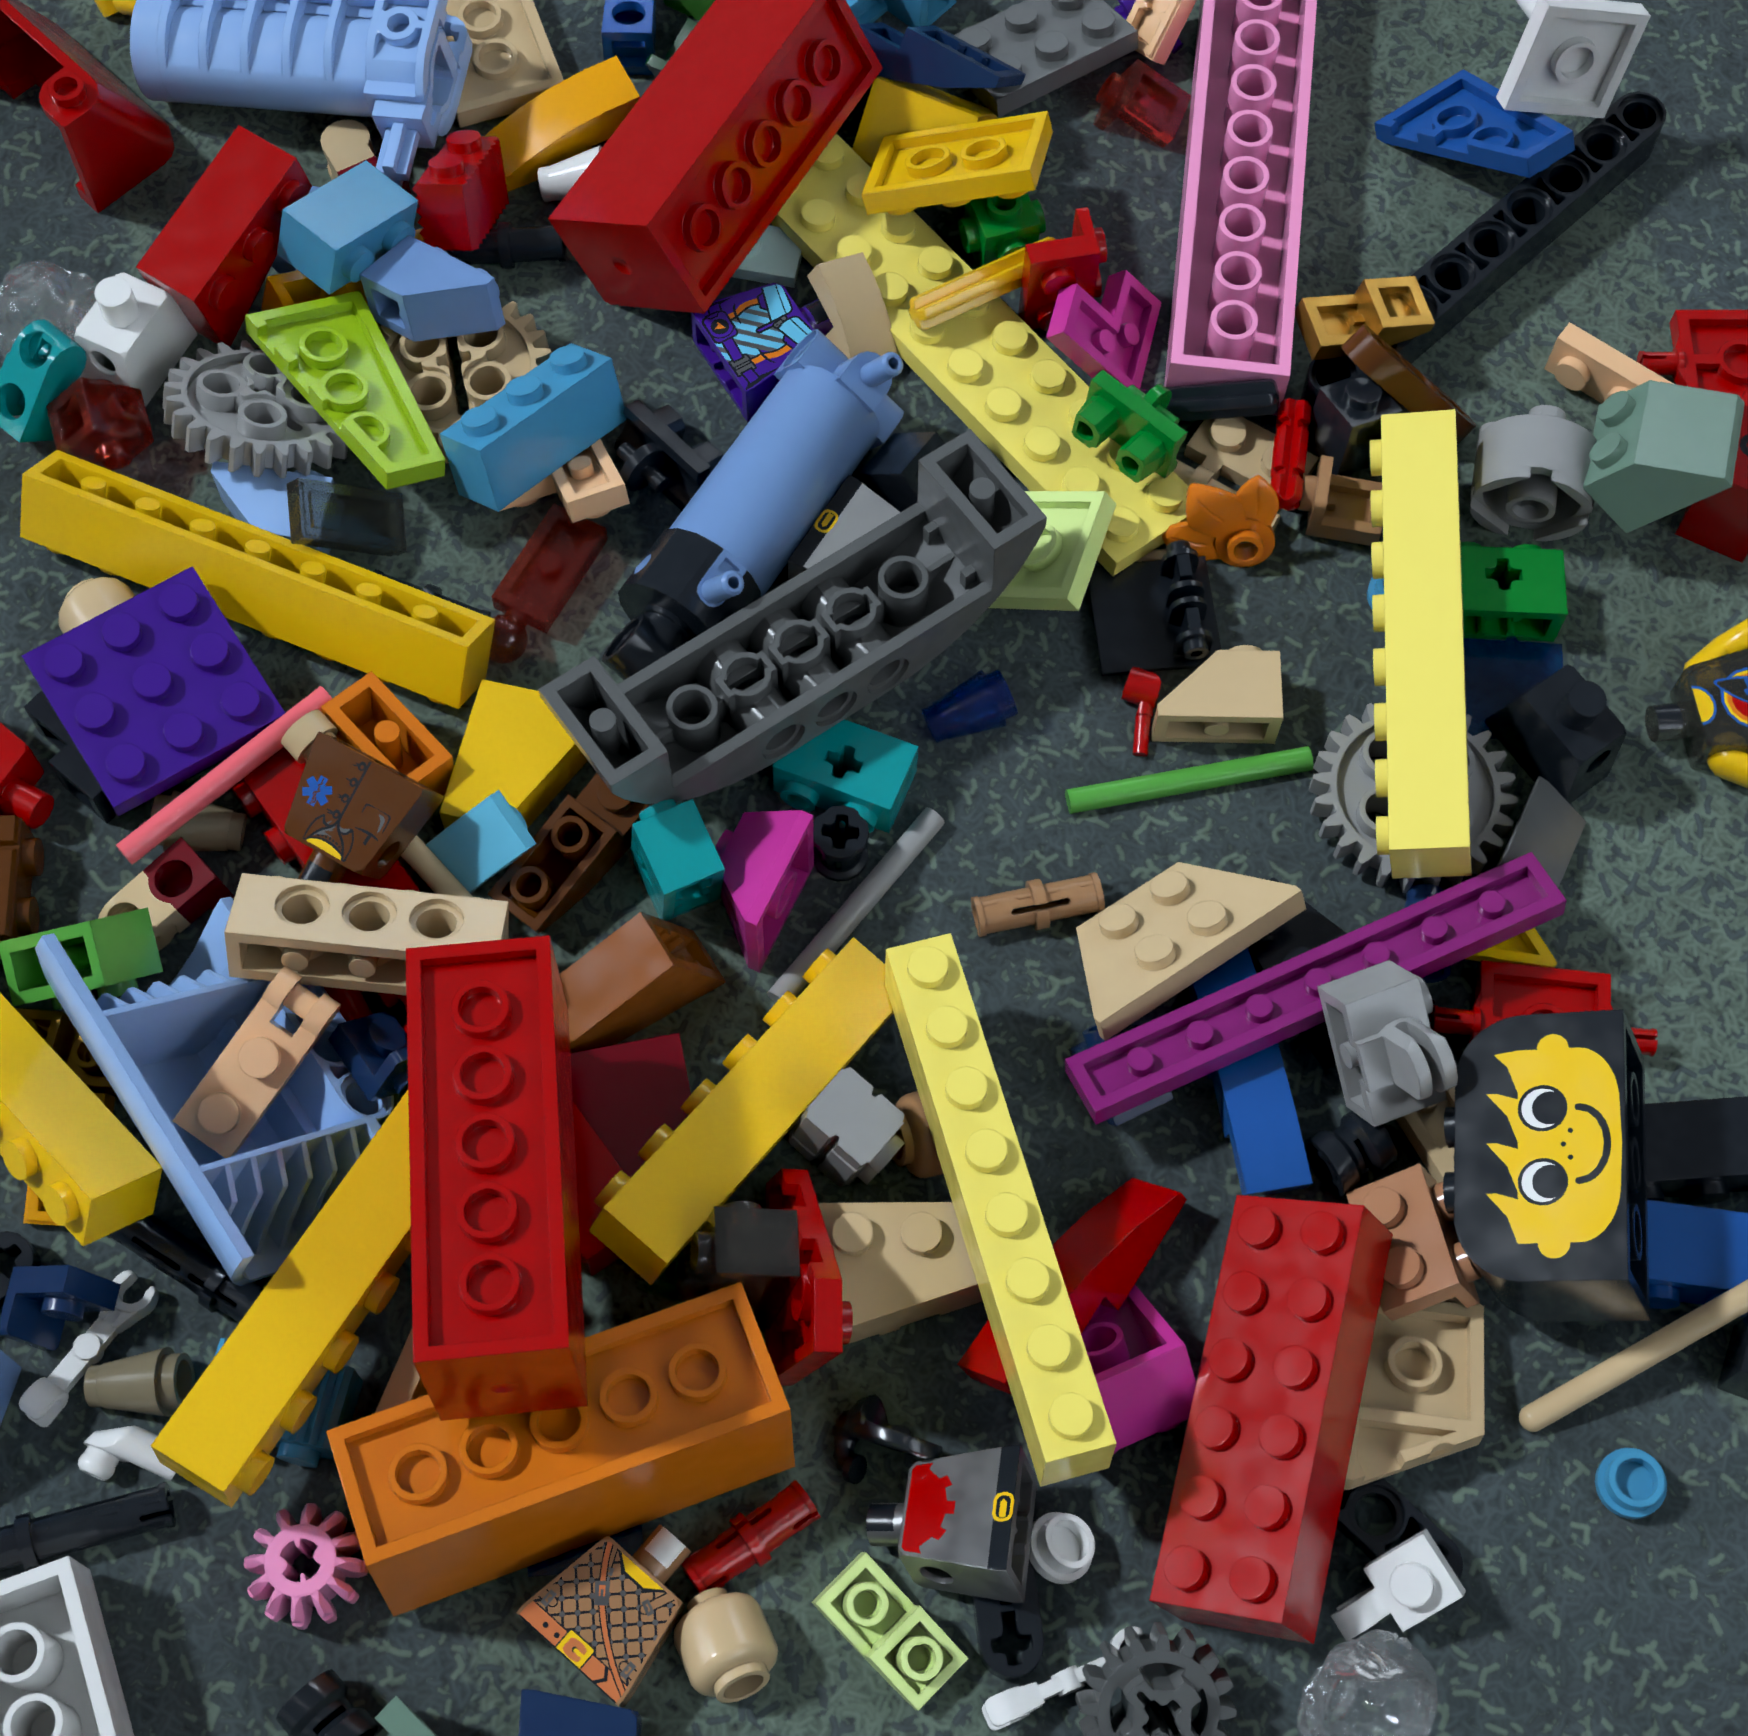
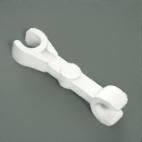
[19,1270,159,1427]
[982,1626,1143,1731]

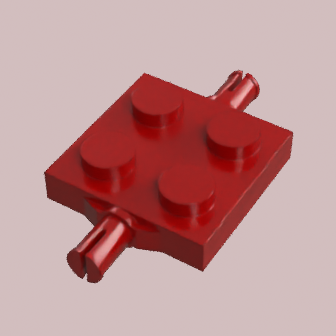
[1636,310,1748,397]
[1430,960,1658,1057]

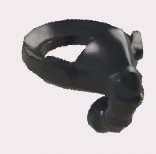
[832,1394,943,1484]

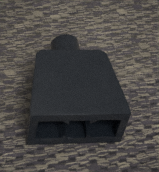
[1484,664,1627,804]

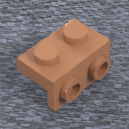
[1346,1163,1482,1321]

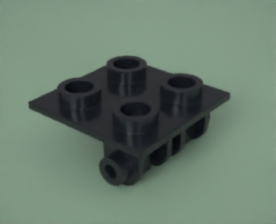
[1088,540,1222,676]

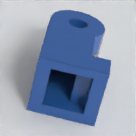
[601,0,656,75]

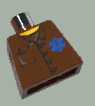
[285,731,444,883]

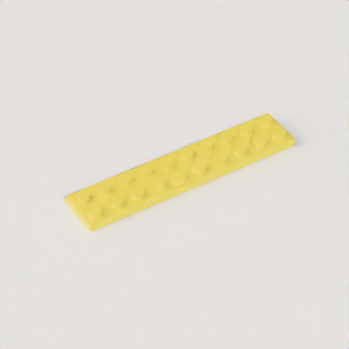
[771,133,1189,577]

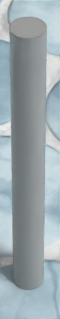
[767,807,945,1002]

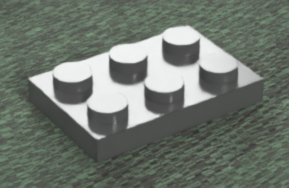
[954,0,1138,118]

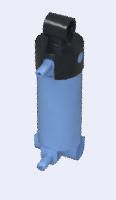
[602,329,904,680]

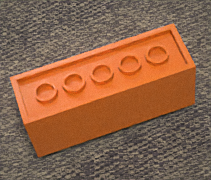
[326,1282,795,1617]

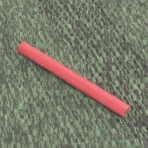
[116,686,332,865]

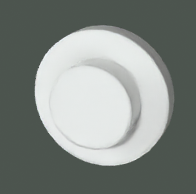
[1029,1512,1095,1584]

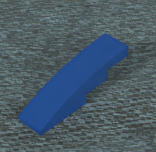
[1188,948,1313,1196]

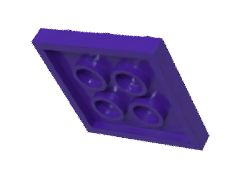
[22,566,285,817]

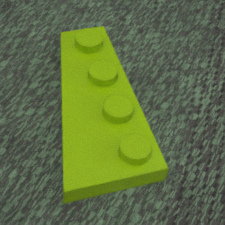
[245,290,446,490]

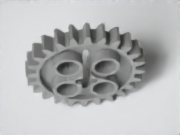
[162,340,348,478]
[1309,703,1518,893]

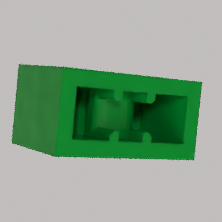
[1461,541,1568,642]

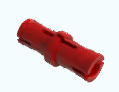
[681,1480,821,1594]

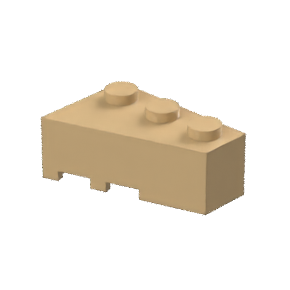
[818,1202,983,1346]

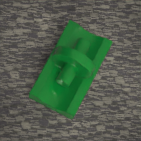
[1072,369,1187,483]

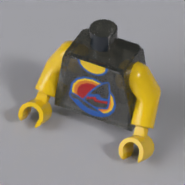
[1645,618,1748,789]

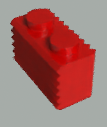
[412,130,509,251]

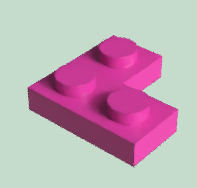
[1046,270,1162,389]

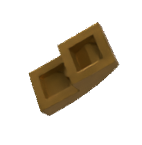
[1295,276,1435,360]

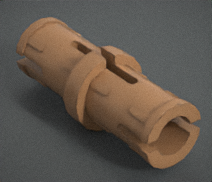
[971,872,1105,937]

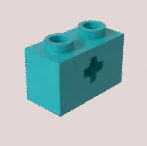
[772,719,919,833]
[631,799,725,921]

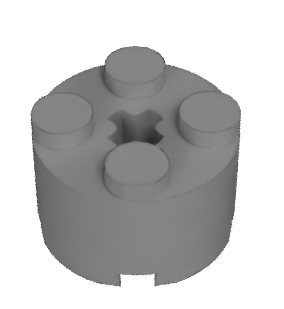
[1470,405,1597,541]

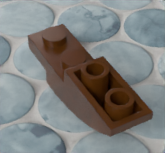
[487,773,653,935]

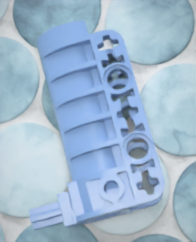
[130,0,472,186]

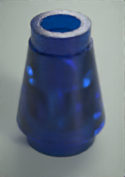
[921,669,1018,744]

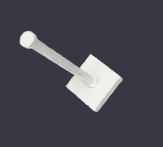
[1496,0,1651,118]

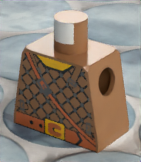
[516,1524,691,1708]

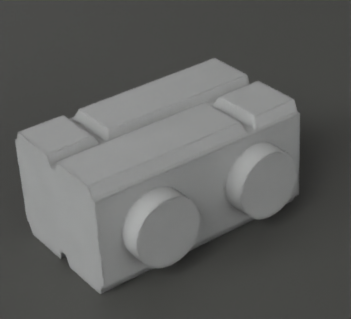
[788,1067,905,1187]

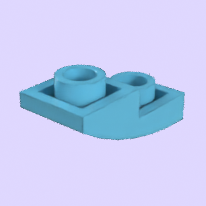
[426,790,537,894]

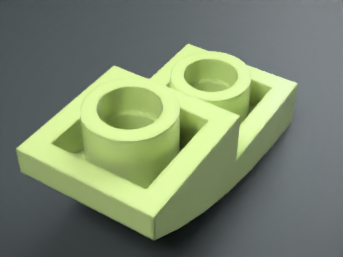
[811,1552,969,1711]

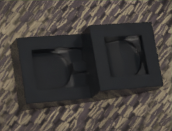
[24,691,116,824]

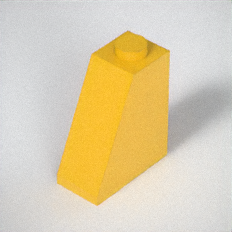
[439,679,588,830]

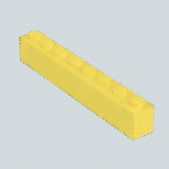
[1370,409,1472,879]
[885,933,1117,1487]

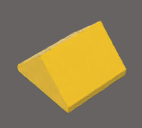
[852,76,998,167]

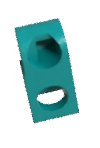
[0,319,87,443]

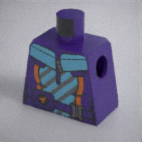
[691,283,833,423]

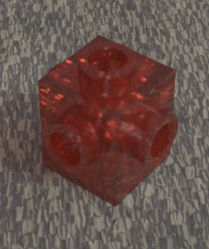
[46,377,154,471]

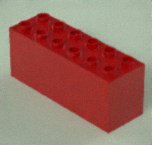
[548,0,883,314]
[406,935,588,1421]

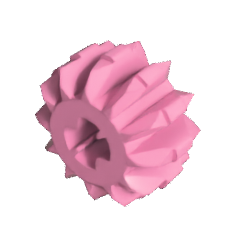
[244,1503,368,1630]

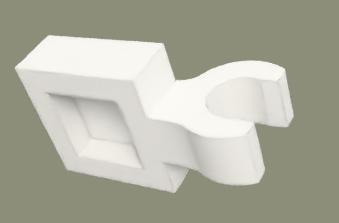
[1331,1529,1466,1641]

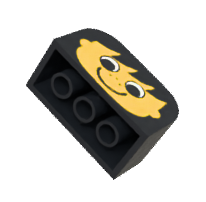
[1443,1009,1650,1322]

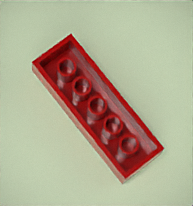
[1149,1195,1393,1644]

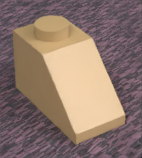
[1151,645,1284,744]

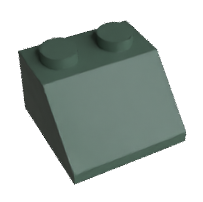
[1583,380,1745,533]

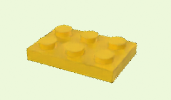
[861,111,1053,215]

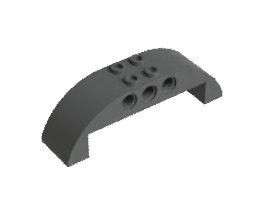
[538,429,1047,804]

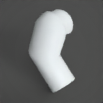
[78,1426,175,1481]

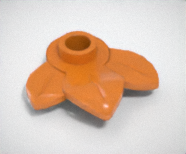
[1162,475,1279,567]

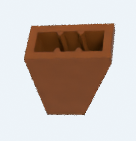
[559,912,726,1053]

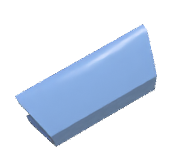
[35,896,394,1286]

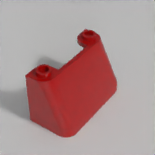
[0,0,175,213]

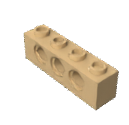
[224,873,509,995]

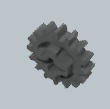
[1075,1622,1237,1736]

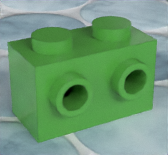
[0,907,163,1010]

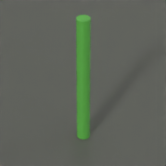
[1065,746,1314,814]

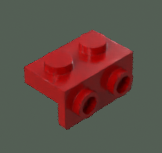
[1018,207,1107,331]

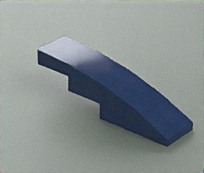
[859,22,1026,88]

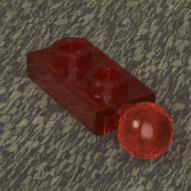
[489,503,608,664]

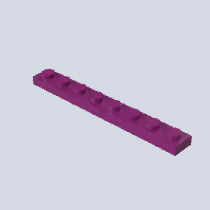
[1065,852,1567,1125]

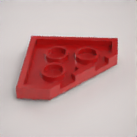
[765,1168,853,1386]

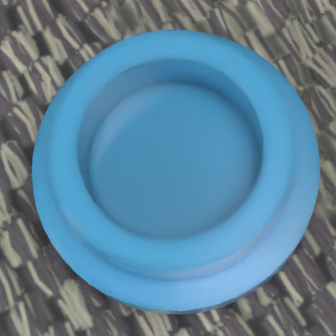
[1595,1448,1667,1519]

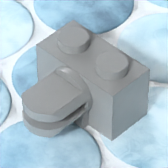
[1317,960,1458,1127]

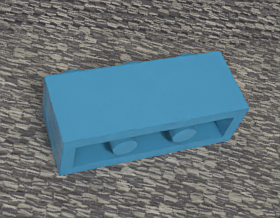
[439,343,626,512]

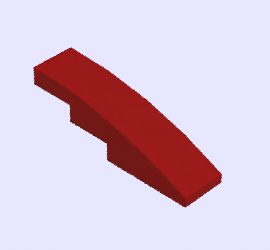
[957,1178,1187,1395]

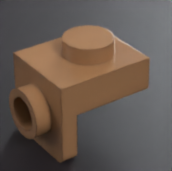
[1298,455,1382,546]

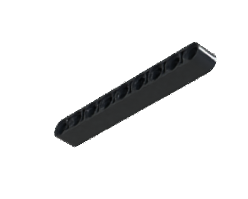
[1300,91,1667,414]

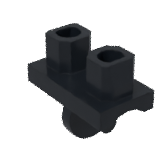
[614,399,723,511]

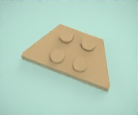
[1076,862,1306,1041]
[1344,1297,1485,1490]

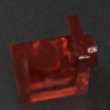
[1093,59,1192,148]

